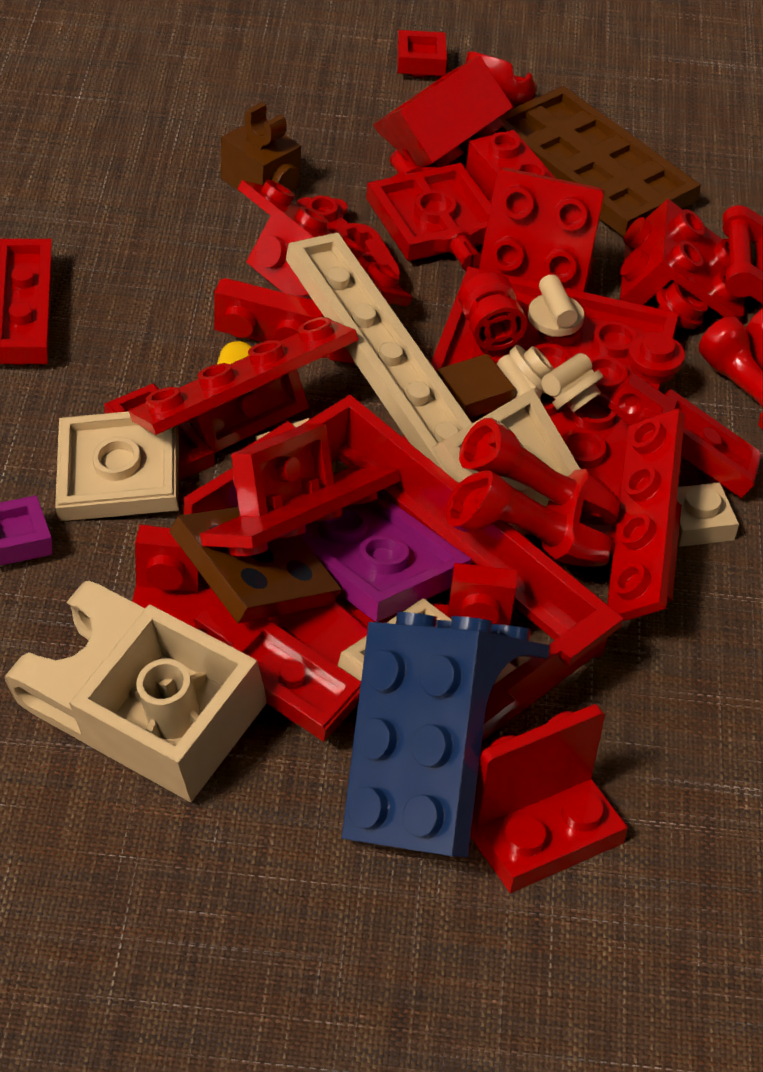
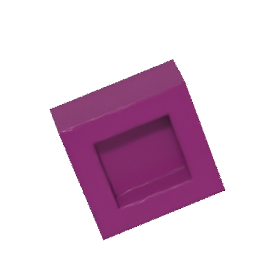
[0,495,53,566]

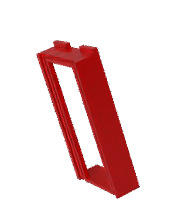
[184,395,624,741]

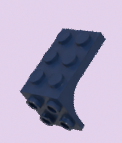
[341,612,550,857]

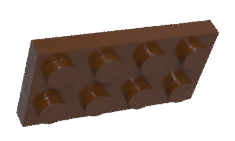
[490,86,701,237]

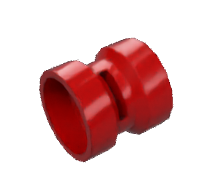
[458,272,528,351]

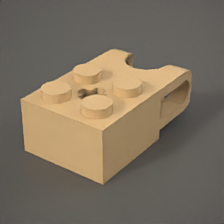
[4,581,267,802]

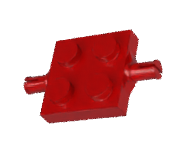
[366,149,491,271]

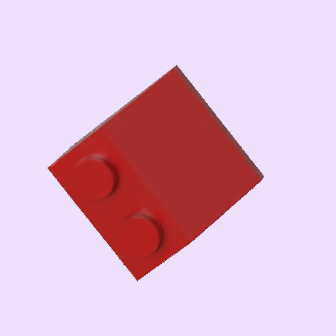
[373,55,513,167]

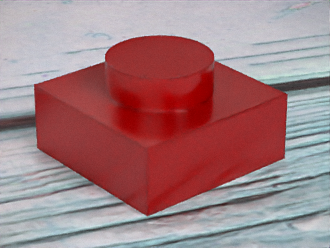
[397,30,447,77]

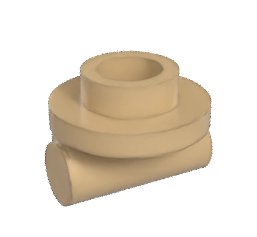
[528,275,584,337]
[496,345,554,399]
[541,353,604,412]

